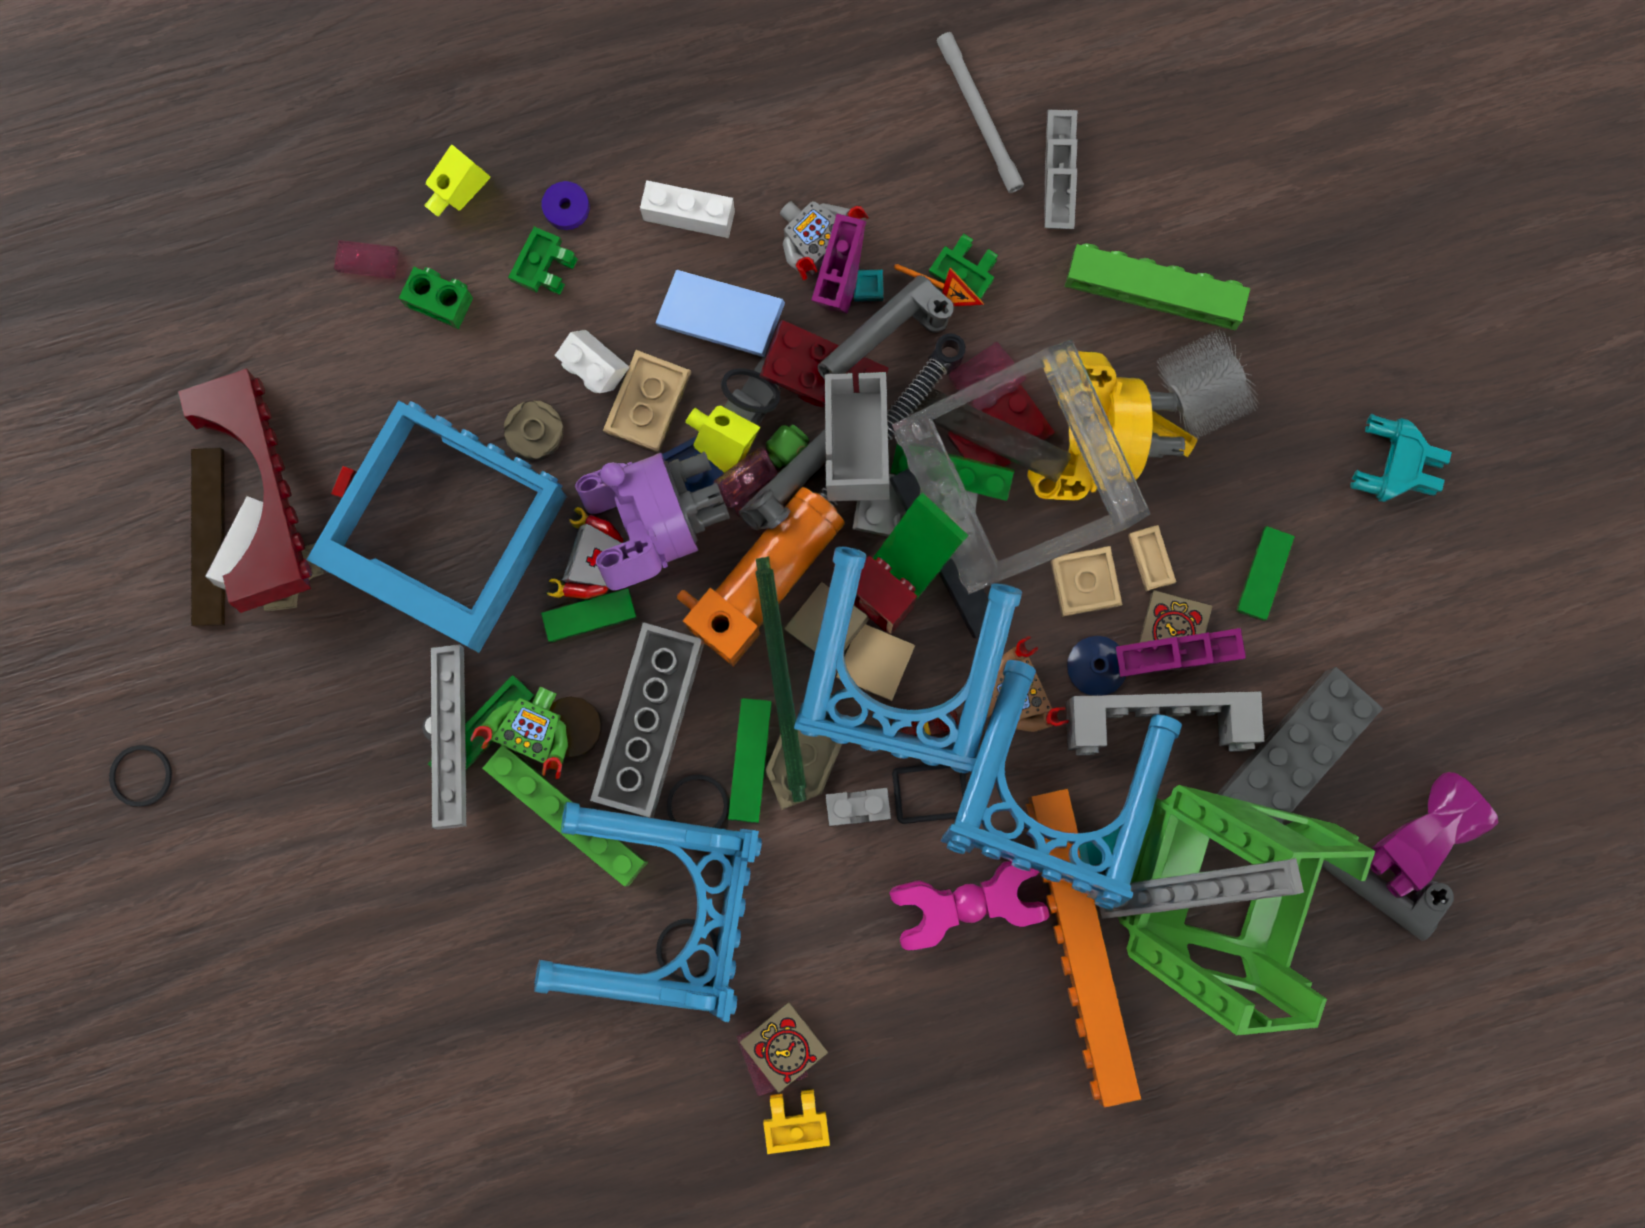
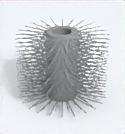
[1157,330,1259,439]

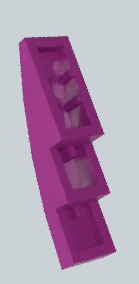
[1116,628,1246,677]

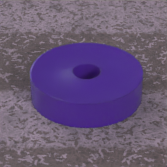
[542,181,590,230]

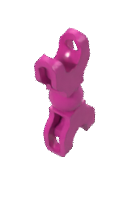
[890,860,1050,950]

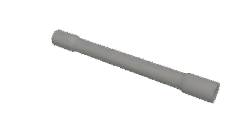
[936,32,1024,193]

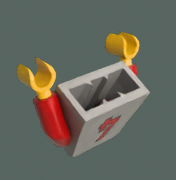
[547,507,623,599]

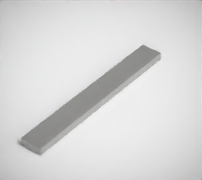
[1100,858,1304,919]

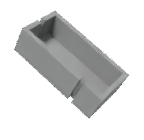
[825,372,890,501]

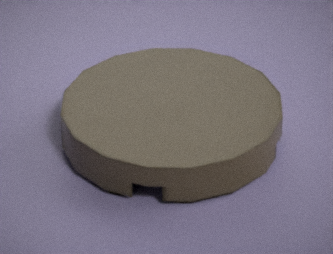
[504,401,564,460]

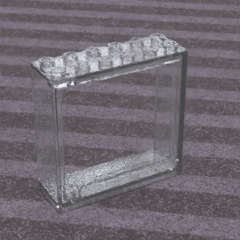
[892,339,1151,594]

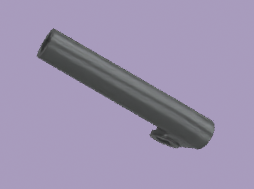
[818,275,954,379]
[739,429,826,531]
[1322,860,1454,941]

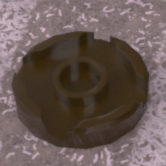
[550,696,602,757]

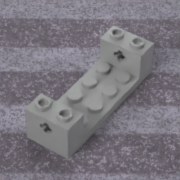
[1066,692,1264,755]

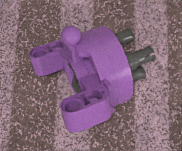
[575,451,730,590]

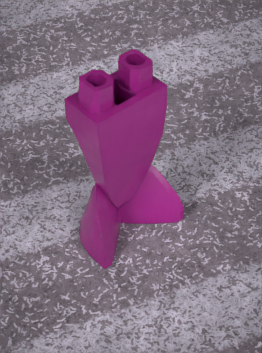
[1370,772,1499,898]

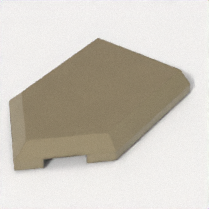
[766,714,842,810]

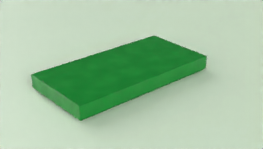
[873,493,969,600]

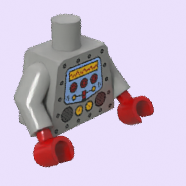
[780,201,869,280]

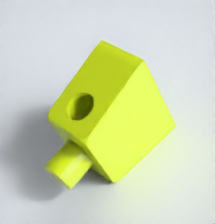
[424,145,491,217]
[685,406,760,477]

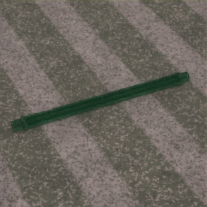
[755,557,807,802]

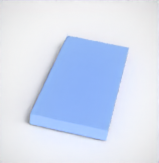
[656,270,785,357]

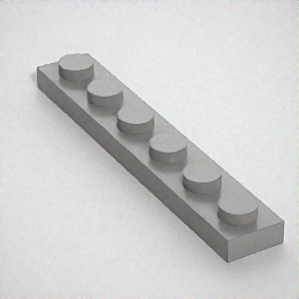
[431,644,466,830]

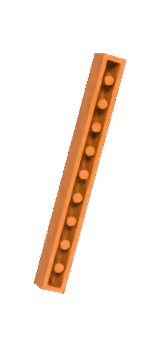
[1025,789,1141,1108]

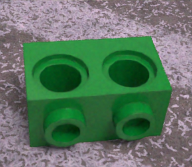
[399,267,473,329]

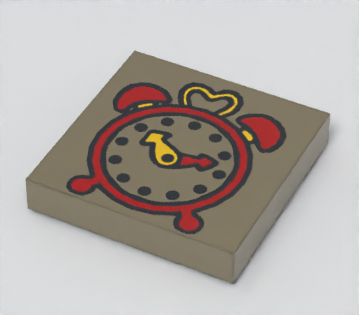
[1139,590,1212,643]
[740,1002,828,1093]

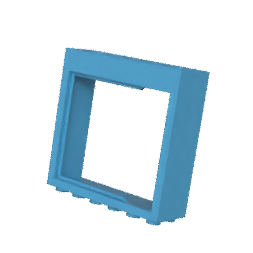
[306,400,567,653]

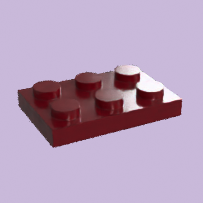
[947,385,1055,467]

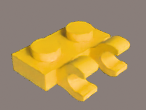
[763,1089,830,1154]

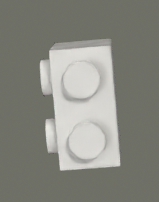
[555,330,630,393]

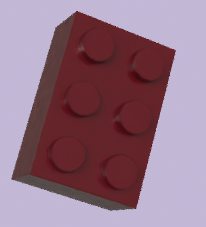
[854,555,917,635]

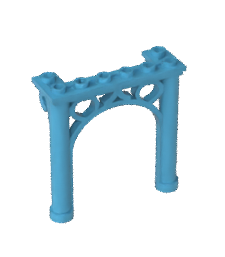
[794,547,1022,773]
[941,660,1182,909]
[534,802,762,1022]

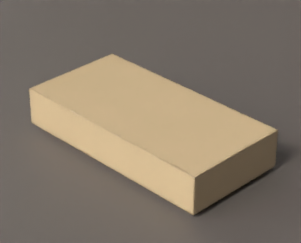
[1128,525,1176,592]

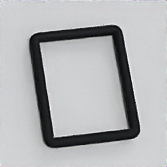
[892,764,967,824]

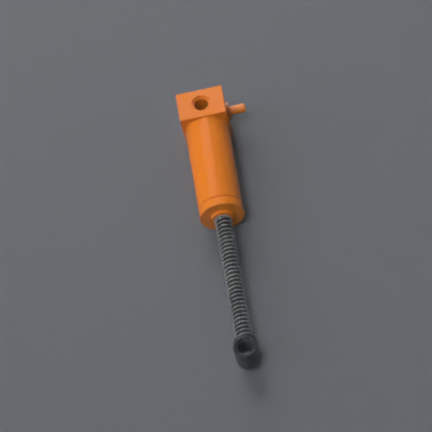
[677,333,966,667]

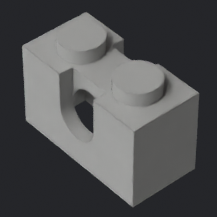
[826,788,891,826]

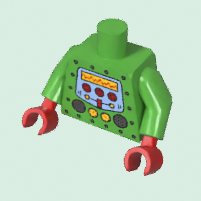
[470,686,568,779]

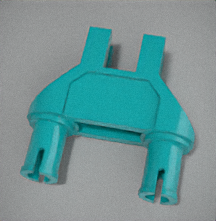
[1350,414,1452,502]

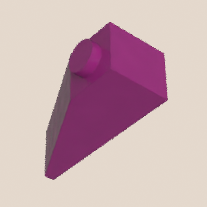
[811,214,866,314]

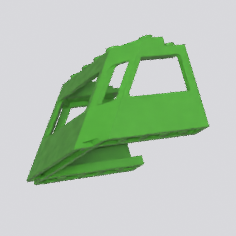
[1118,785,1375,1035]

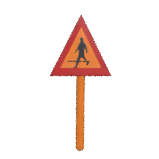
[894,264,984,307]

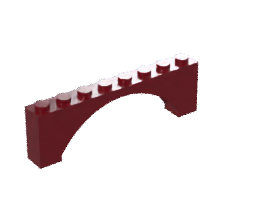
[178,368,312,613]

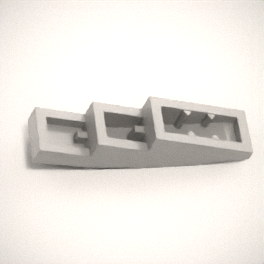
[1044,110,1078,229]

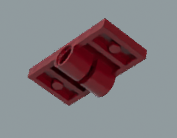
[759,320,889,407]

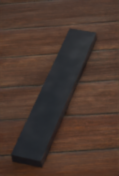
[889,464,988,638]

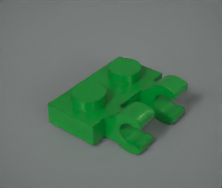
[508,226,578,295]
[929,233,998,300]

